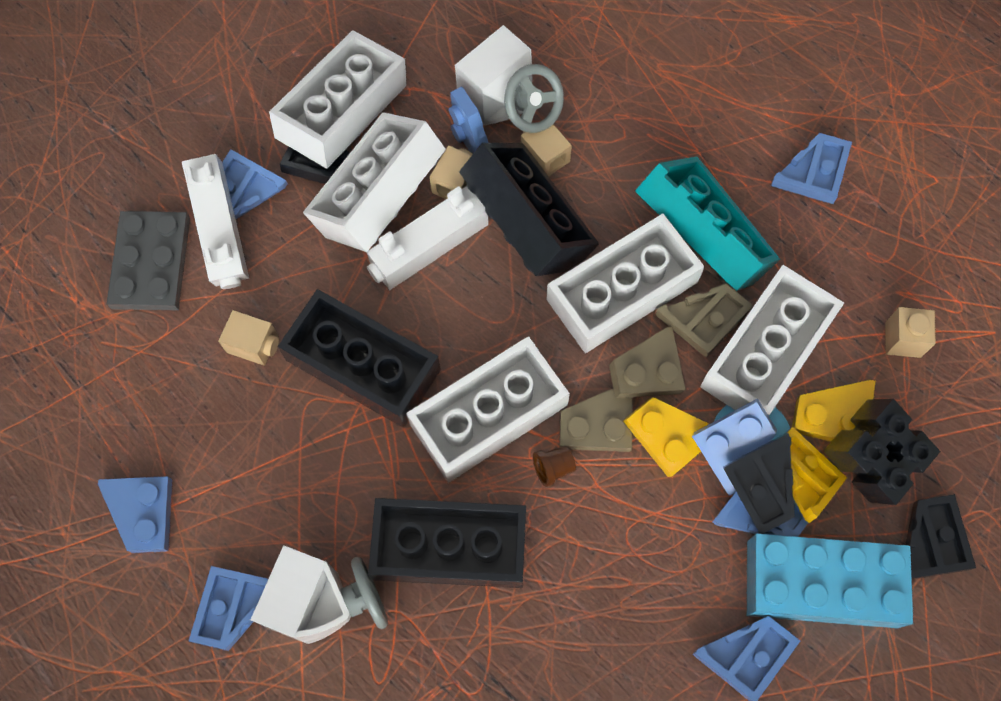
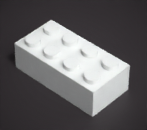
[269,30,406,169]
[303,112,446,252]
[546,214,704,354]
[700,265,844,416]
[406,336,570,483]

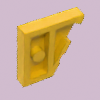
[792,380,876,442]
[623,397,709,477]
[786,427,847,523]

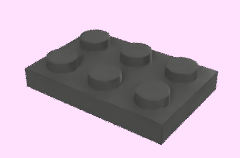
[106,211,190,310]

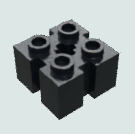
[824,399,941,505]

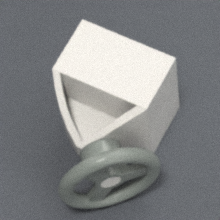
[455,25,564,133]
[251,545,388,644]

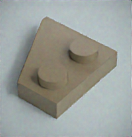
[655,283,753,357]
[609,326,686,398]
[559,388,632,452]

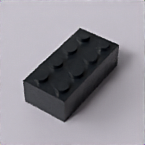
[459,143,599,276]
[277,289,441,428]
[368,498,526,588]

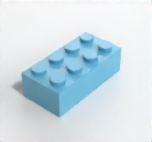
[746,534,913,628]

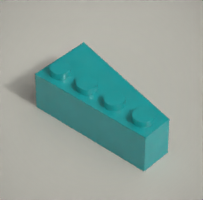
[635,156,780,291]

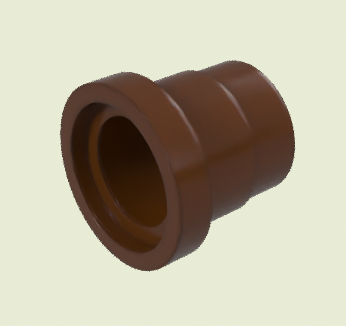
[532,446,576,487]

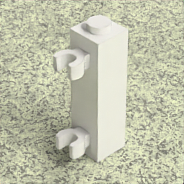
[182,154,249,289]
[367,186,488,291]

